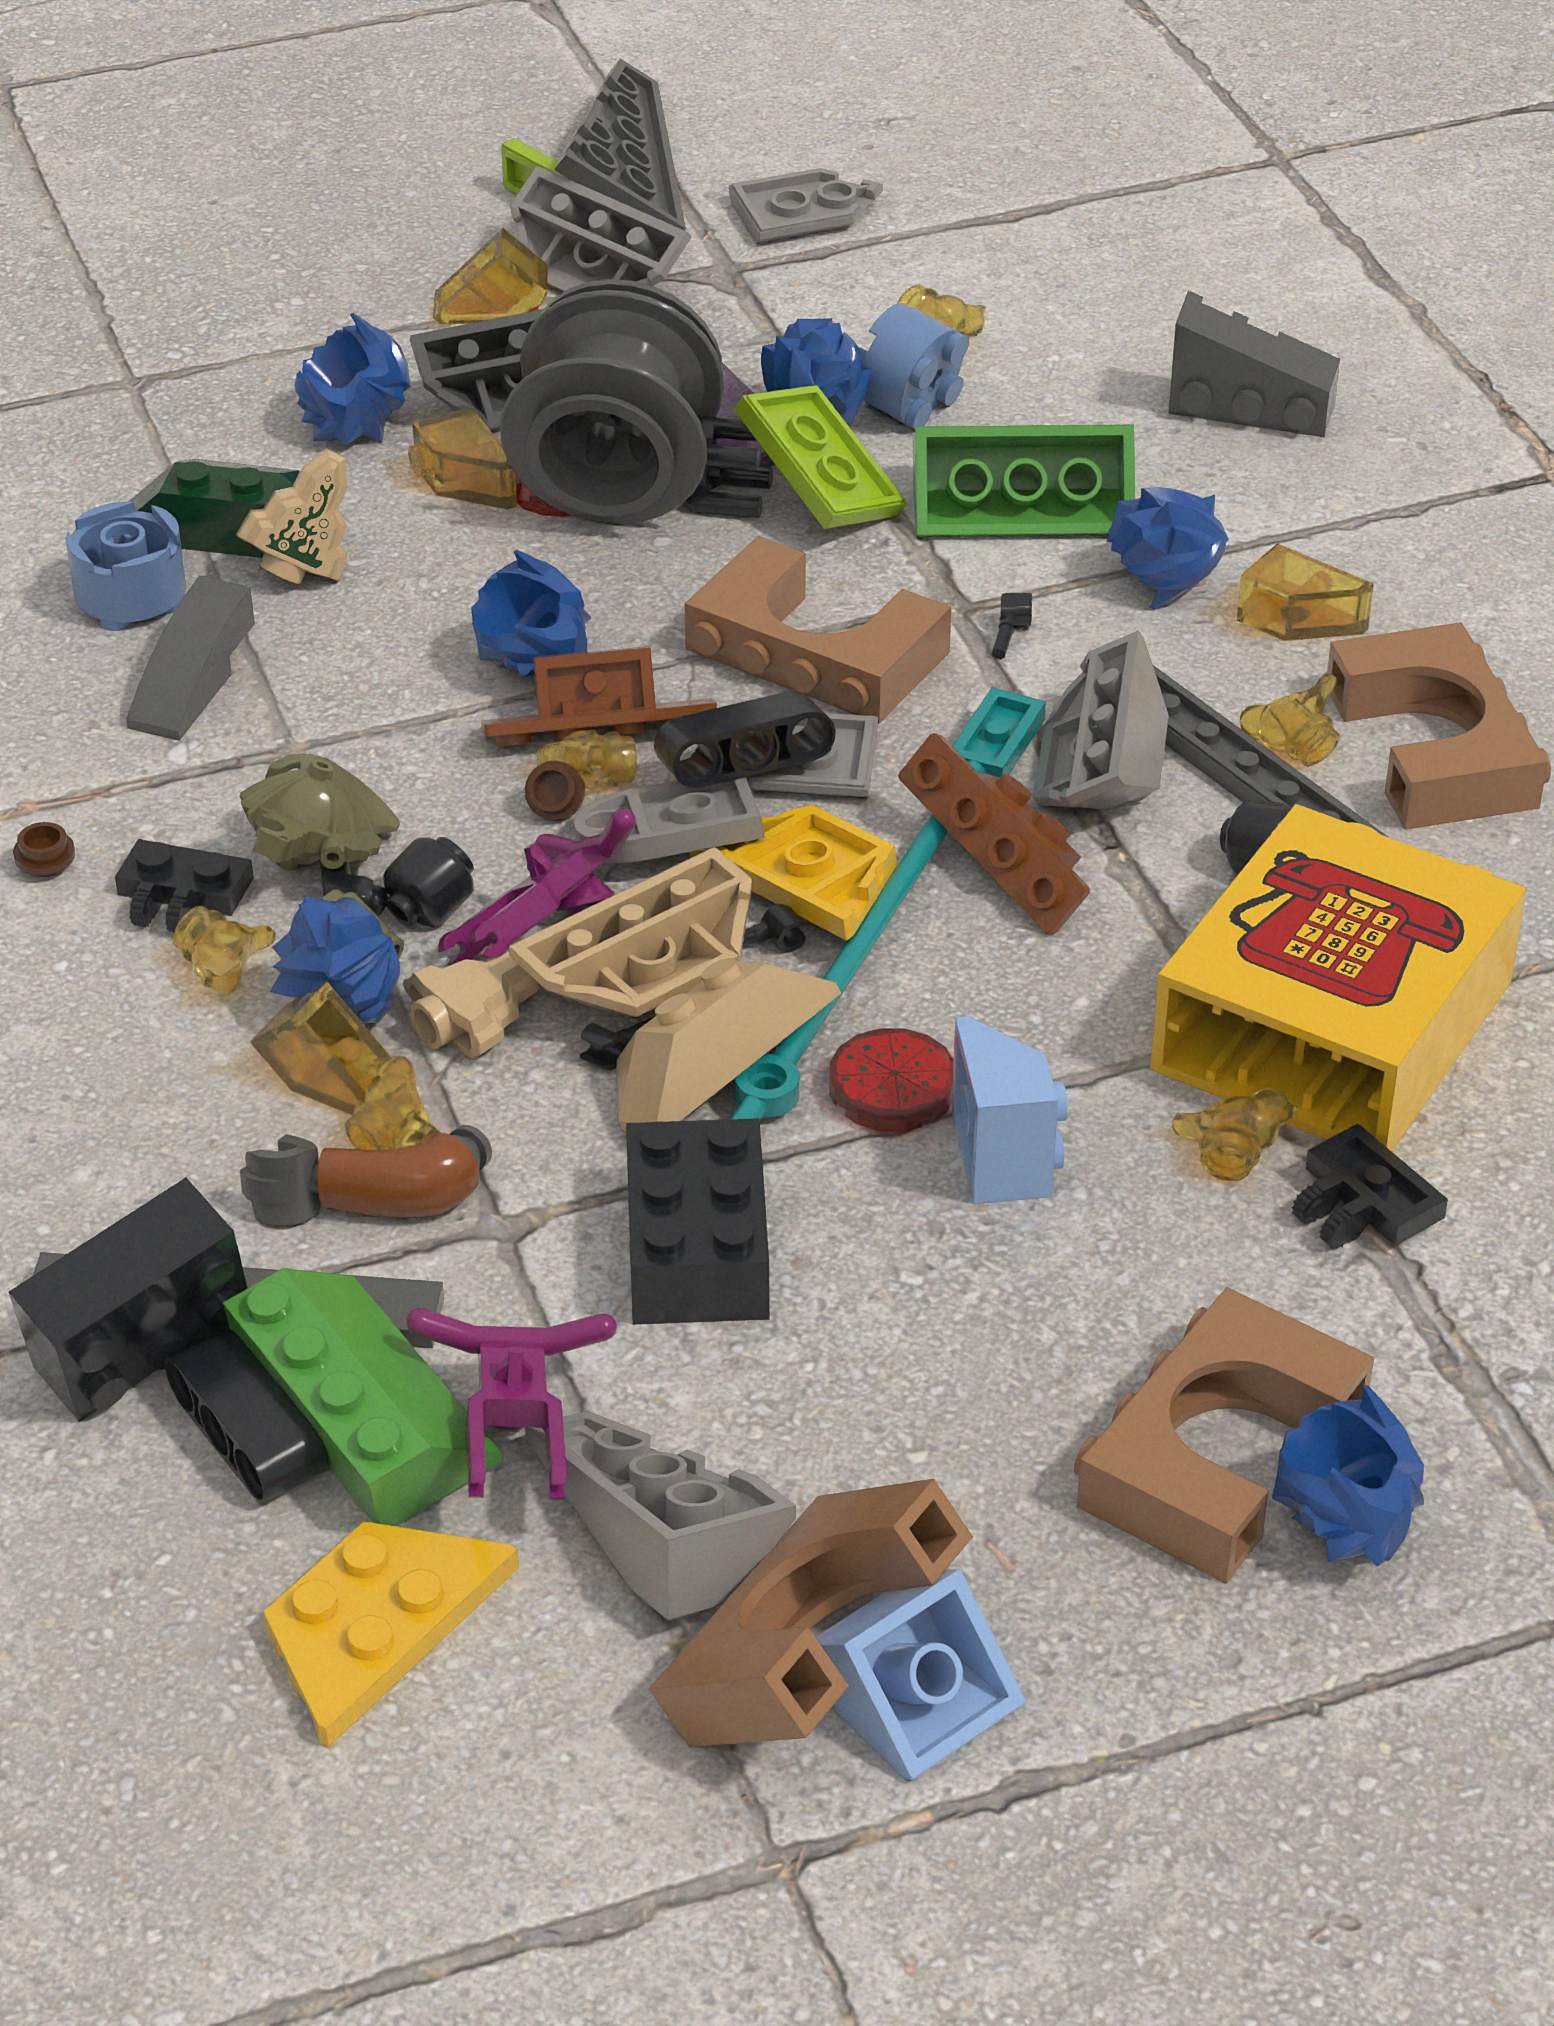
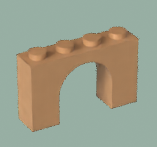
[685,536,951,724]
[1325,622,1551,830]
[1074,1287,1374,1584]
[649,1479,973,1747]

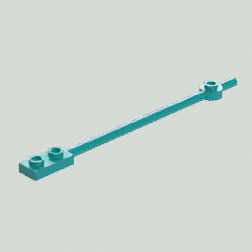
[730,687,1046,1120]

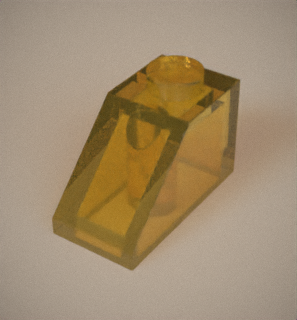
[433,228,548,324]
[408,407,517,509]
[1236,543,1374,641]
[250,982,409,1121]

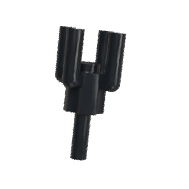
[686,416,773,517]

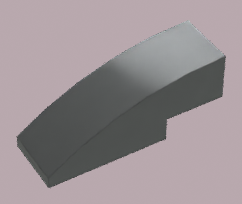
[126,575,255,741]

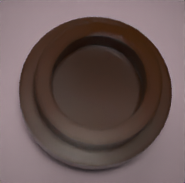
[525,761,585,821]
[13,822,75,877]

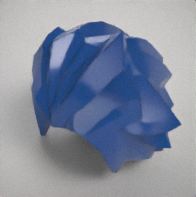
[294,313,411,445]
[761,318,871,424]
[1106,487,1229,610]
[471,550,591,683]
[270,895,400,1033]
[1272,1385,1424,1567]

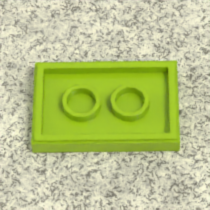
[733,385,907,529]

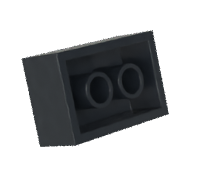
[626,1118,770,1325]
[9,1177,248,1422]

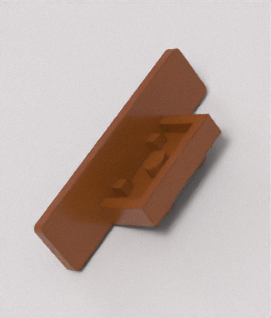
[481,646,717,746]
[898,733,1090,934]

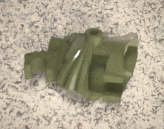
[239,753,400,870]

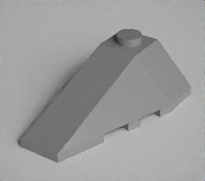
[525,1411,796,1620]

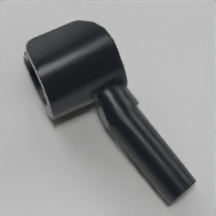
[992,593,1032,659]
[743,904,806,952]
[579,1016,655,1070]

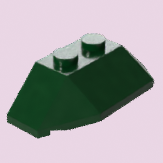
[129,459,300,558]

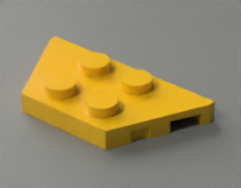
[688,804,897,941]
[263,1521,519,1747]

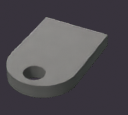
[573,777,765,863]

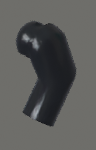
[320,862,388,916]

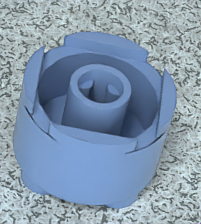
[859,303,969,430]
[65,502,186,631]

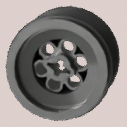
[499,279,724,524]

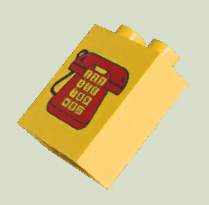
[1150,804,1527,1151]

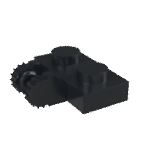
[115,839,254,934]
[1291,1123,1448,1249]

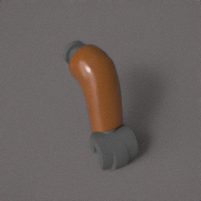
[240,1125,492,1226]

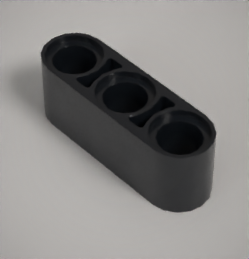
[654,691,836,788]
[164,1328,328,1504]

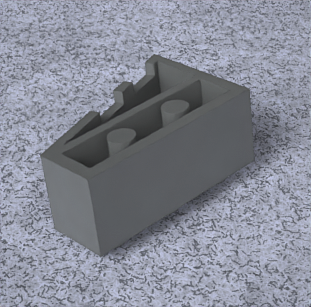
[1169,290,1340,437]

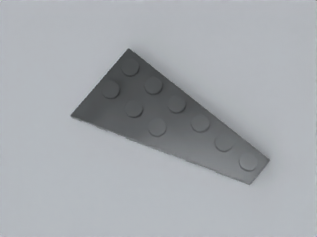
[554,58,686,231]

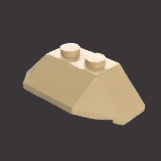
[509,847,752,1017]
[617,958,841,1132]

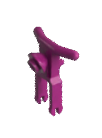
[438,808,636,966]
[406,1308,617,1500]

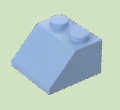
[951,1016,1067,1204]
[816,1569,1027,1780]

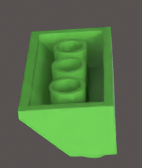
[913,424,1135,537]
[223,1268,503,1526]

